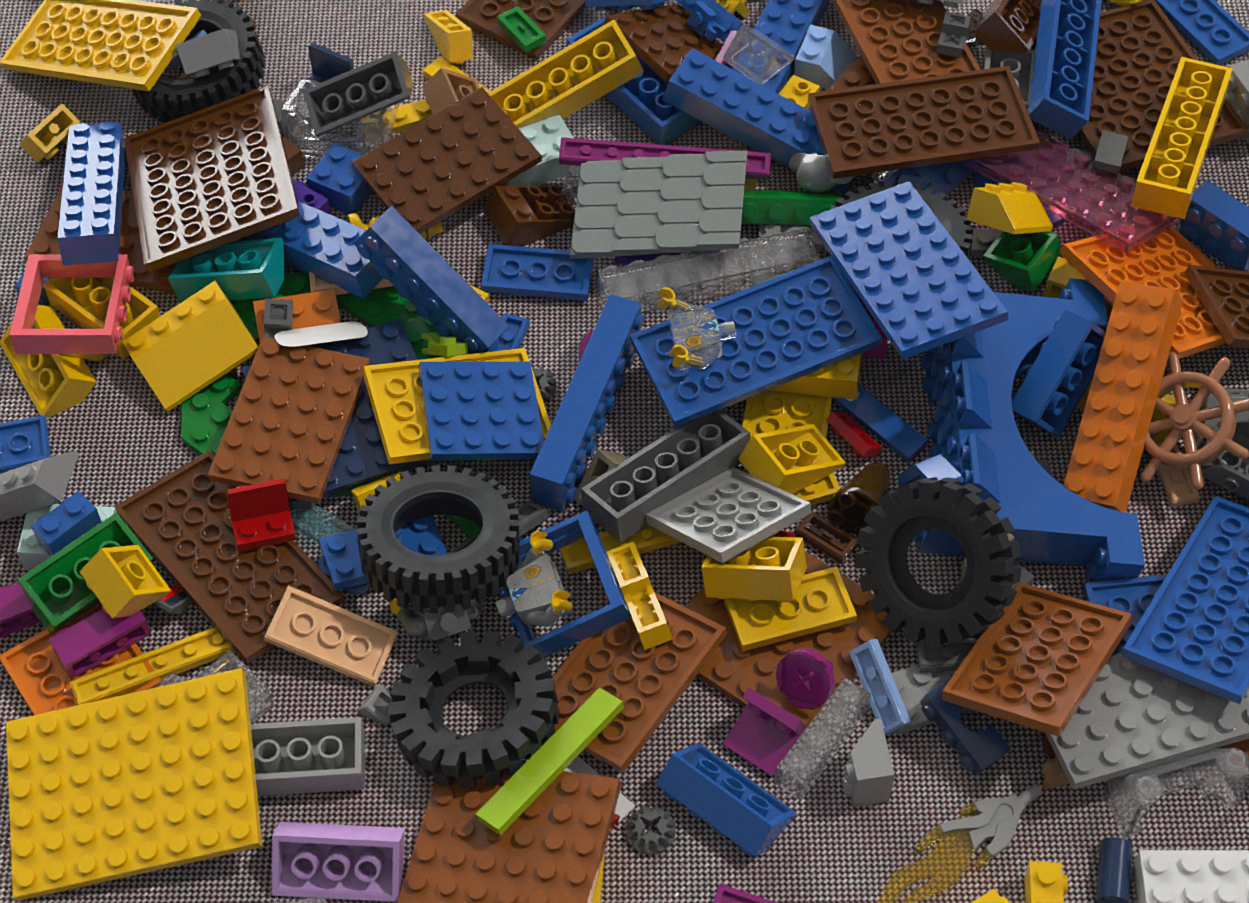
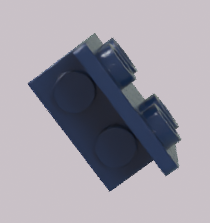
[299,42,354,98]

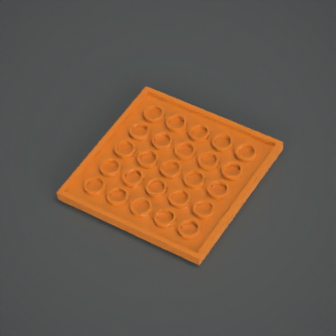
[1059,218,1226,359]

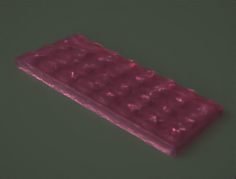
[958,130,1183,253]

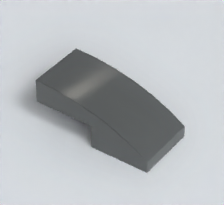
[936,11,971,58]
[264,299,293,339]

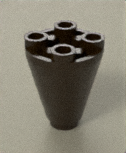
[829,462,890,537]

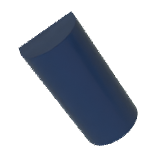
[1095,837,1133,903]

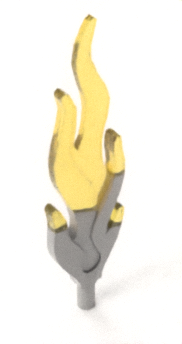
[877,784,1042,903]

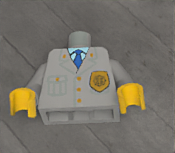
[496,531,572,627]

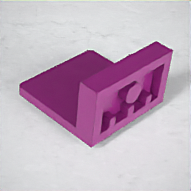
[723,688,807,776]

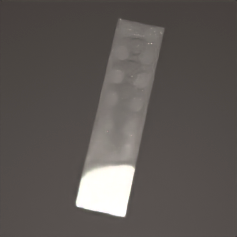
[596,227,818,314]

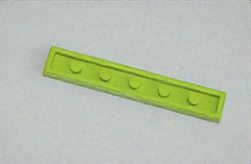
[476,687,624,836]

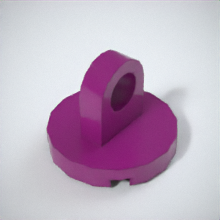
[776,648,835,709]

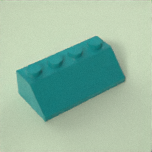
[168,238,284,303]

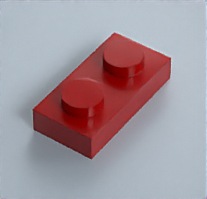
[826,412,883,458]

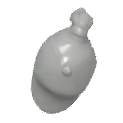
[789,152,854,193]

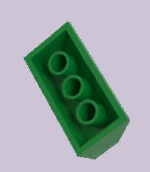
[17,512,153,635]

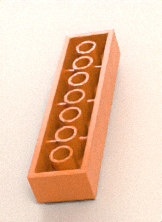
[1063,282,1183,513]

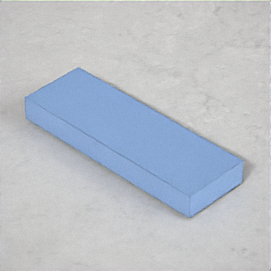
[849,639,911,735]

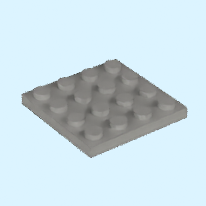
[646,467,812,563]

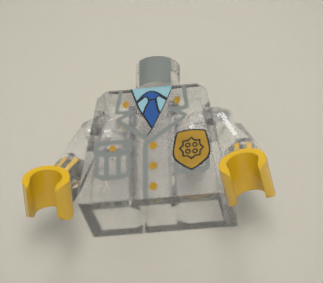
[657,287,737,370]

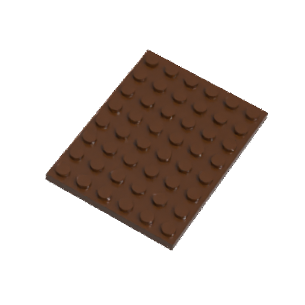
[1030,0,1249,176]
[124,85,301,272]

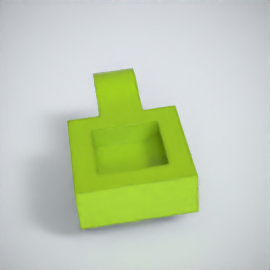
[421,332,468,357]

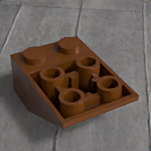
[483,185,575,246]

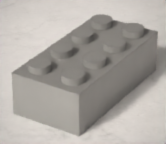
[251,717,365,796]

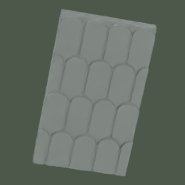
[569,151,747,259]

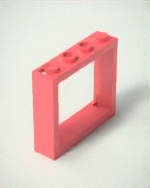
[10,254,134,354]

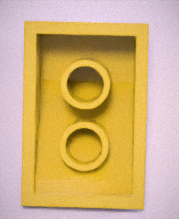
[739,424,846,494]

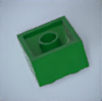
[983,231,1062,293]

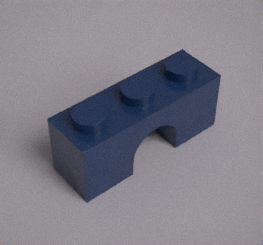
[920,676,1011,776]

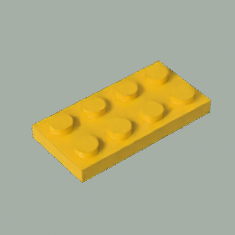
[724,566,857,651]

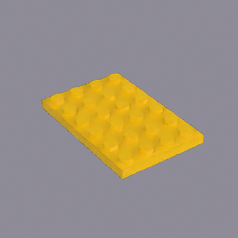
[363,348,551,464]

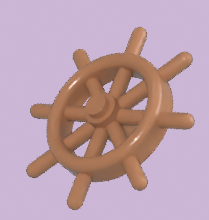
[1140,351,1249,490]

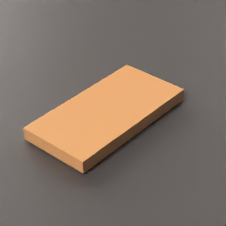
[264,586,398,687]

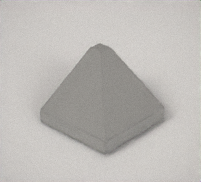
[357,683,393,726]

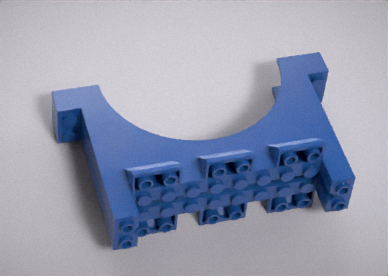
[913,278,1145,582]

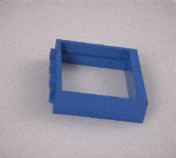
[499,510,632,659]

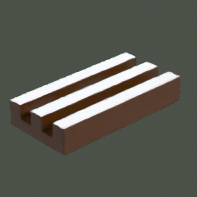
[795,511,859,565]

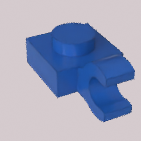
[687,1,726,41]

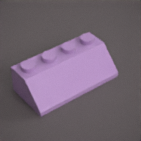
[272,822,405,902]

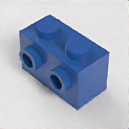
[31,491,102,557]

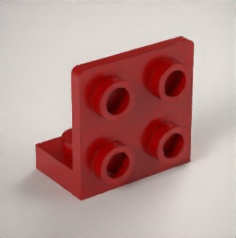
[227,479,296,552]

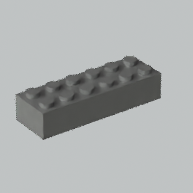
[581,410,750,543]

